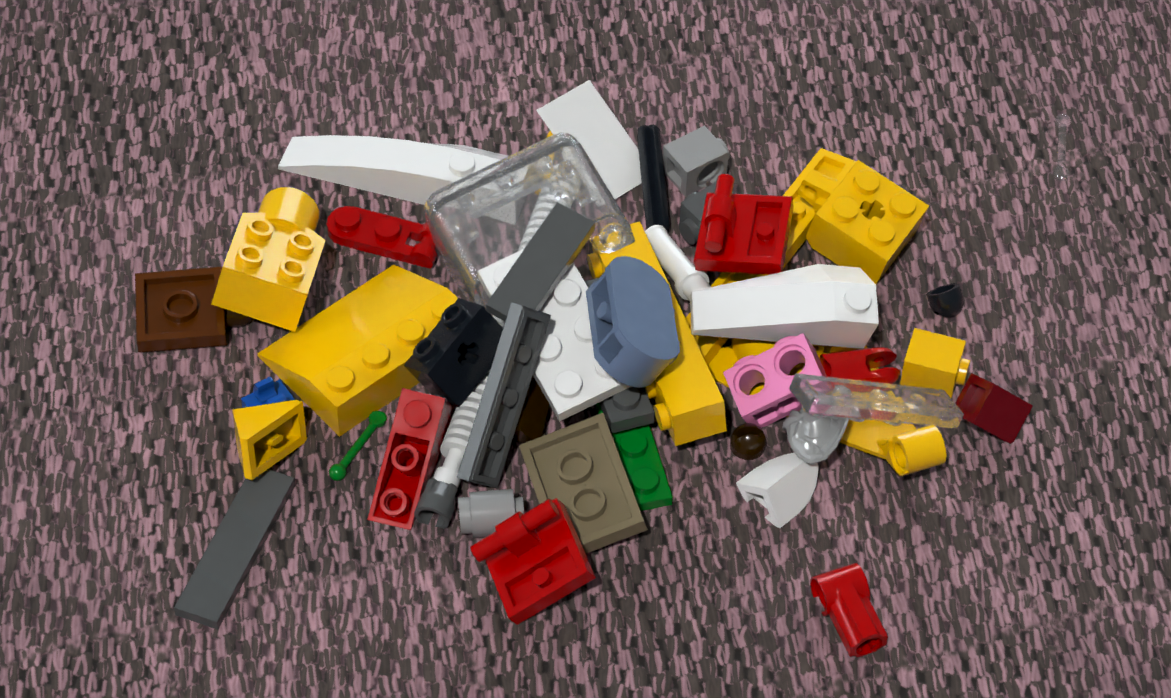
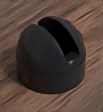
[926,283,964,318]

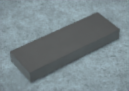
[486,202,596,321]

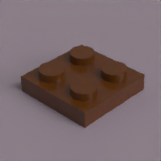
[135,267,227,352]

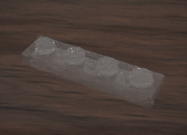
[789,373,964,429]

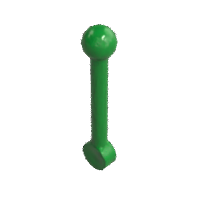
[329,411,387,481]

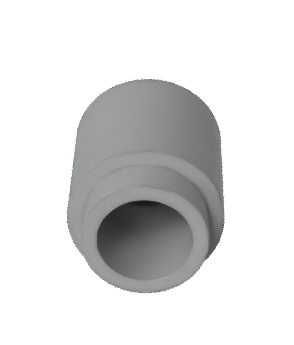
[458,489,524,538]

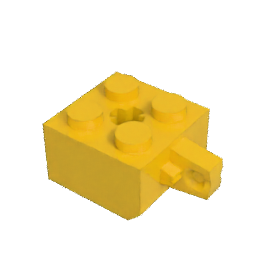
[797,160,929,285]

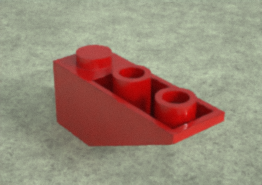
[367,388,454,530]

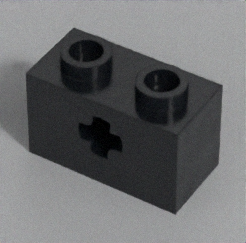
[404,298,503,407]

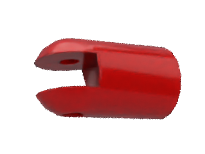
[820,347,900,395]

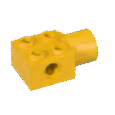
[211,187,326,332]

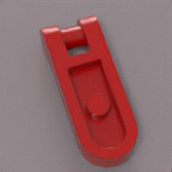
[326,206,447,269]

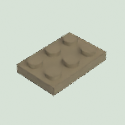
[519,413,648,554]

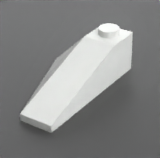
[690,264,879,349]

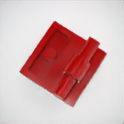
[694,174,794,274]
[470,498,596,625]

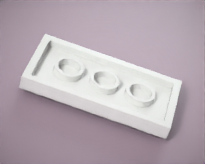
[477,249,632,422]

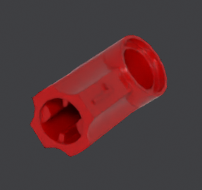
[810,563,888,657]

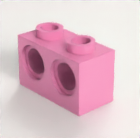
[723,333,834,428]

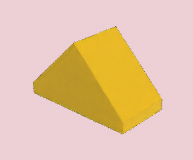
[232,400,307,480]

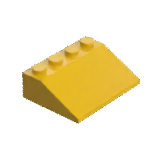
[257,264,458,437]

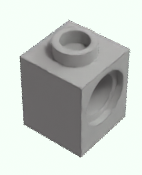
[663,125,730,197]

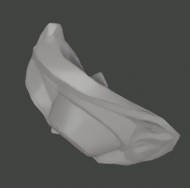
[782,400,850,464]

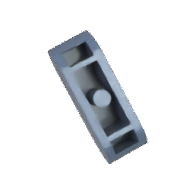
[586,256,680,388]

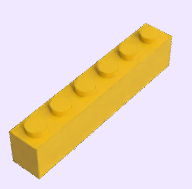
[587,221,727,446]

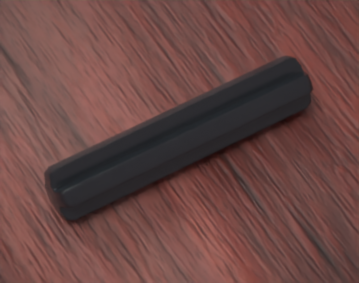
[637,124,670,233]

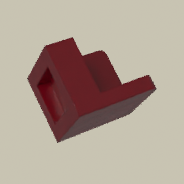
[950,373,1033,444]

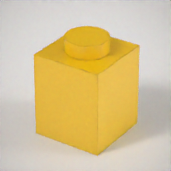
[900,328,970,398]

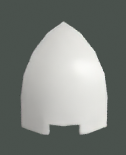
[736,453,819,528]

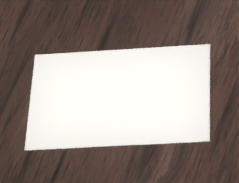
[536,80,642,206]

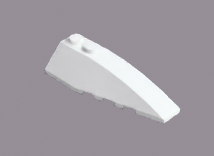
[278,135,542,227]

